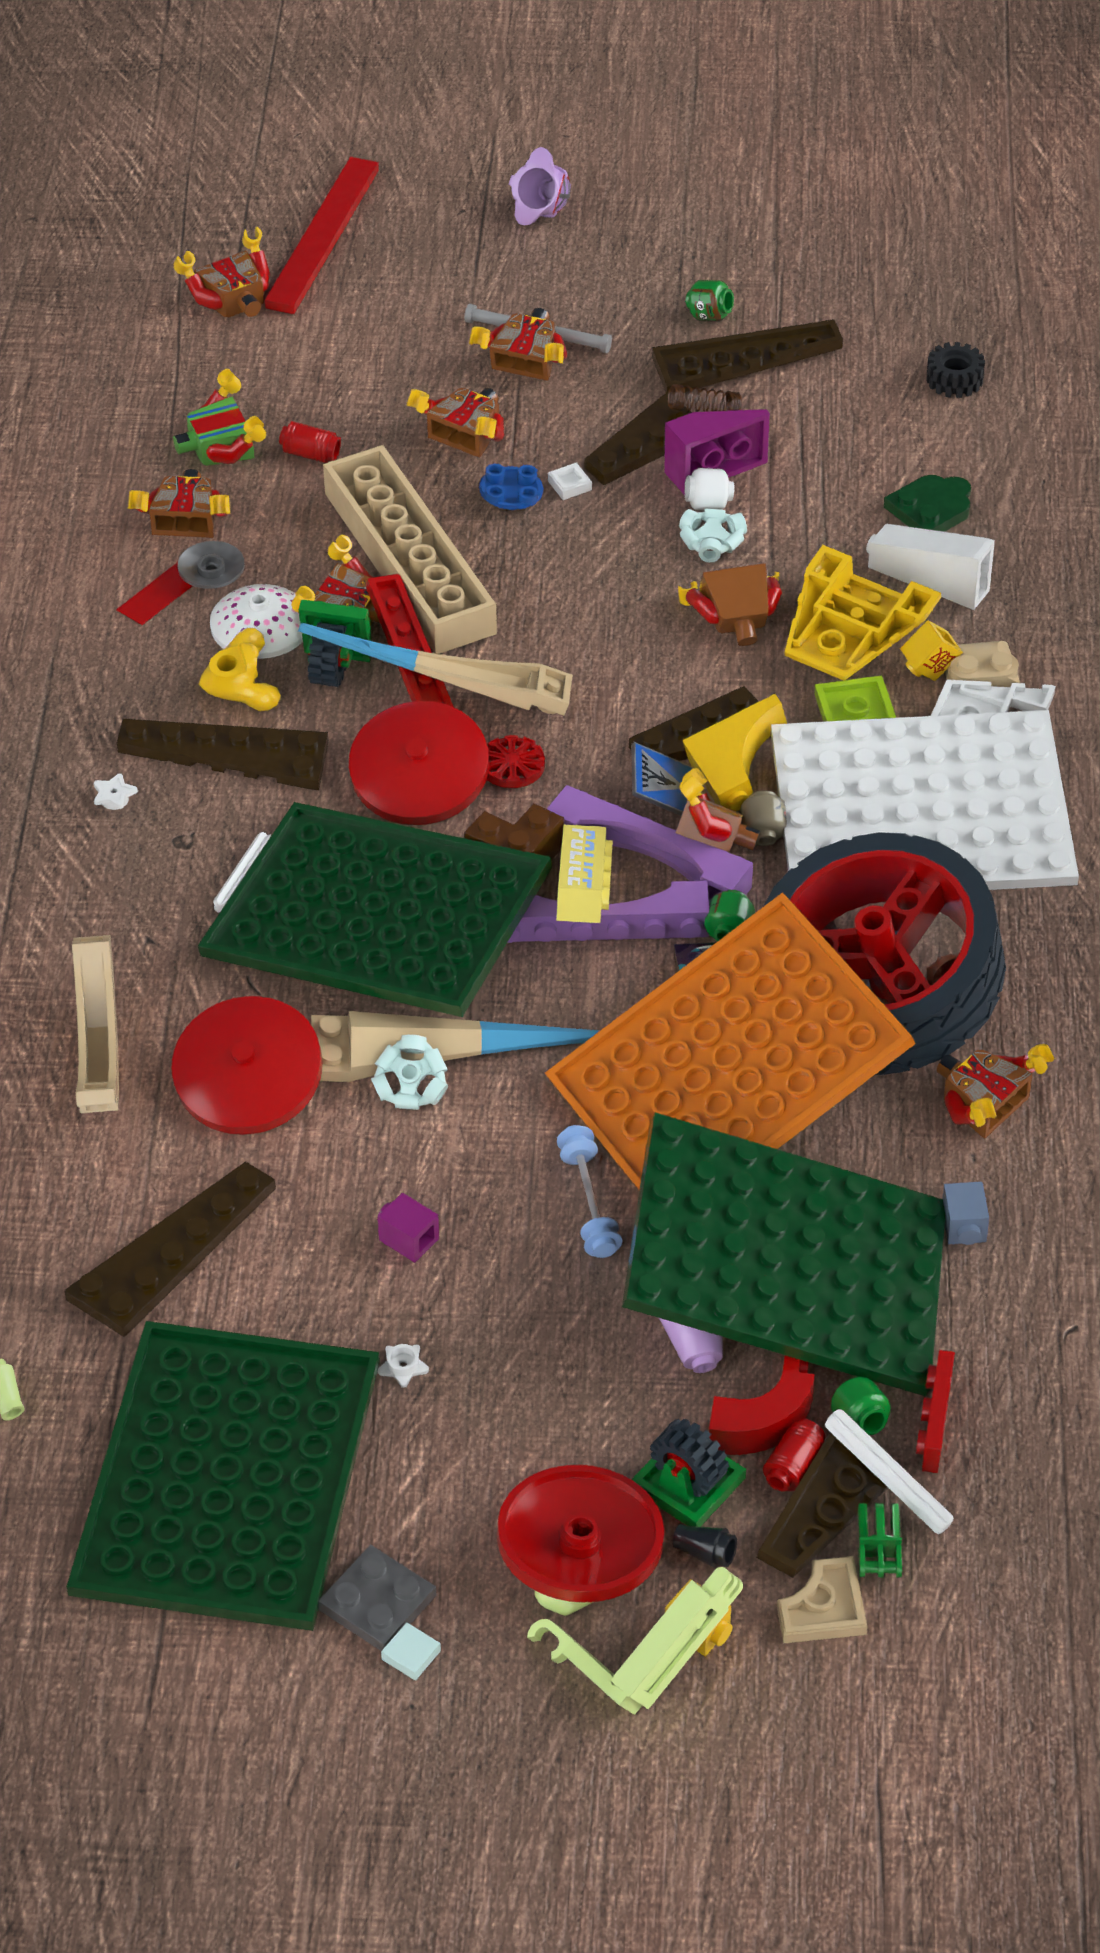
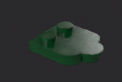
[884,475,971,532]

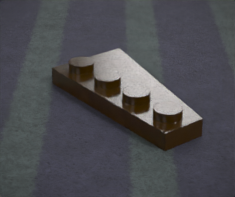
[629,686,771,761]

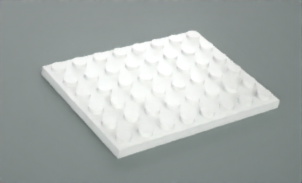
[771,710,1079,890]

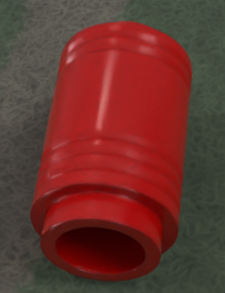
[279,421,341,463]
[763,1419,825,1492]

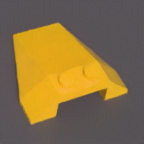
[785,545,941,681]

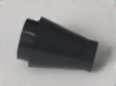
[672,1524,737,1569]

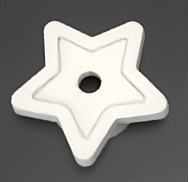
[94,774,138,810]
[377,1344,429,1388]

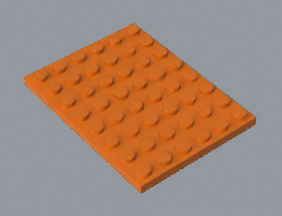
[545,892,916,1191]

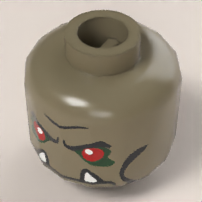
[740,790,787,846]

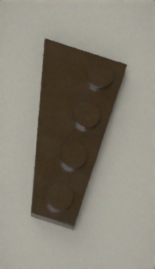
[585,392,692,485]
[756,1432,888,1578]

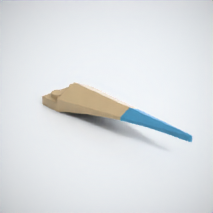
[298,623,573,716]
[310,1011,599,1082]

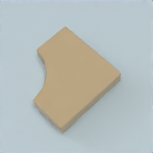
[777,1556,867,1643]

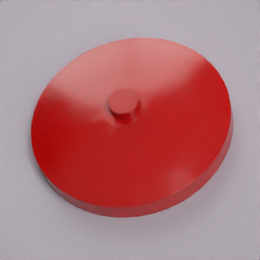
[349,701,489,825]
[171,996,323,1135]
[497,1465,664,1602]

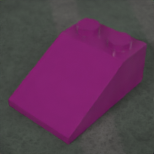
[664,409,770,495]

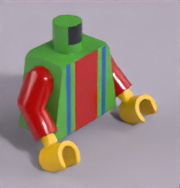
[173,369,266,466]

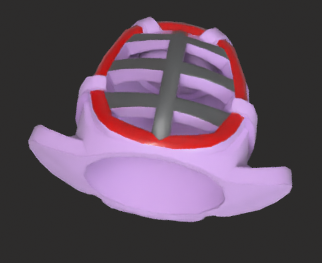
[509,147,571,226]

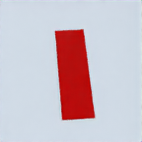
[116,562,192,625]

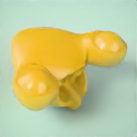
[199,628,281,711]

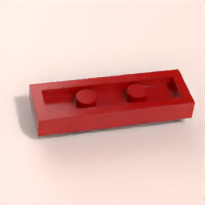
[916,1350,955,1473]

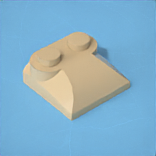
[945,641,1020,687]

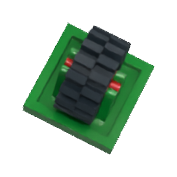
[298,599,372,687]
[631,1419,746,1527]

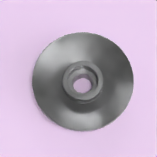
[178,541,245,589]

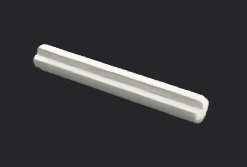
[825,1409,954,1534]

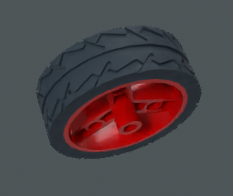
[763,832,1006,1075]

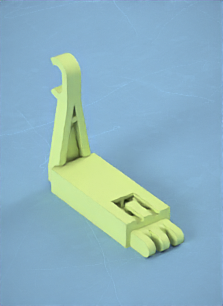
[527,1567,743,1715]

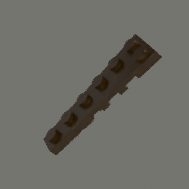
[652,319,843,394]
[117,719,329,790]
[64,1161,276,1337]

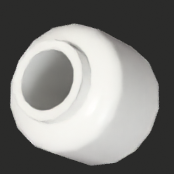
[684,468,734,511]

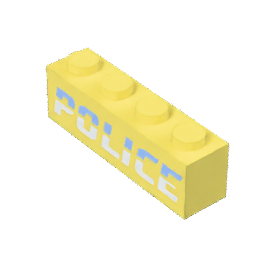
[556,824,613,923]

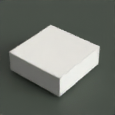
[548,463,592,500]

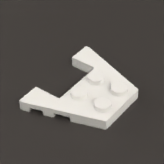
[931,680,1056,716]

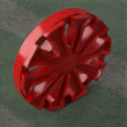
[487,735,545,788]

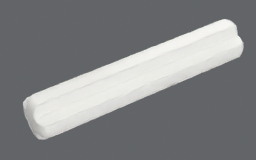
[213,832,271,913]

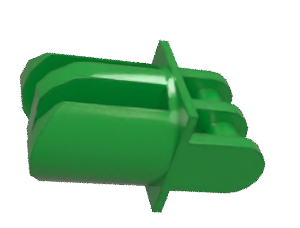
[858,1503,902,1578]

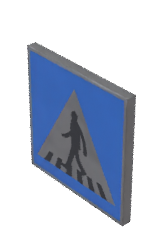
[631,742,693,816]

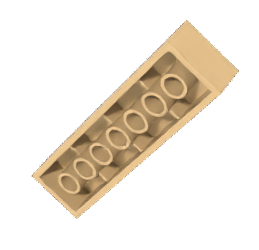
[323,445,497,654]

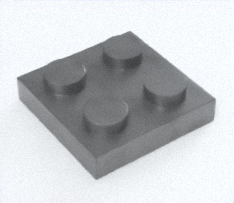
[319,1544,436,1651]

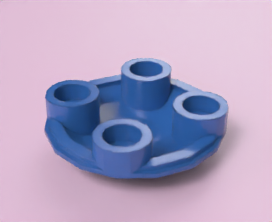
[479,464,544,510]

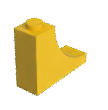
[682,694,787,811]

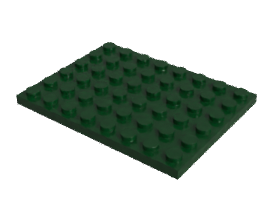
[198,802,552,1017]
[622,1112,945,1396]
[66,1321,380,1631]

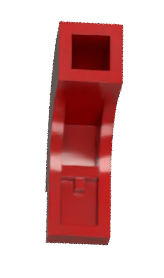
[709,1355,815,1455]

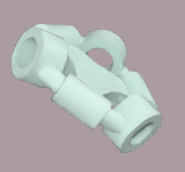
[679,508,747,563]
[371,1035,448,1110]

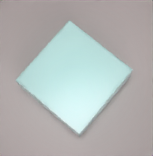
[381,1622,441,1681]

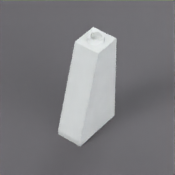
[866,524,995,610]

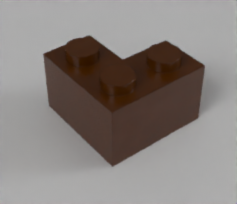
[464,803,564,861]

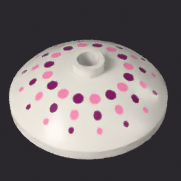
[210,584,303,659]

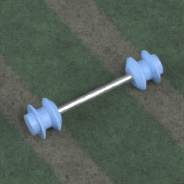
[556,1125,622,1258]

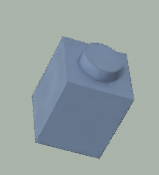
[942,1182,989,1245]

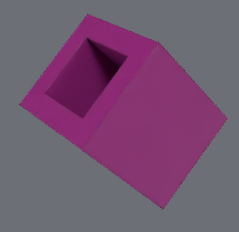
[377,1192,440,1263]

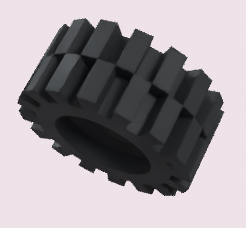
[926,342,985,398]

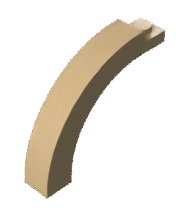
[72,935,119,1113]

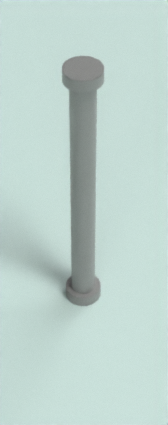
[464,304,612,354]

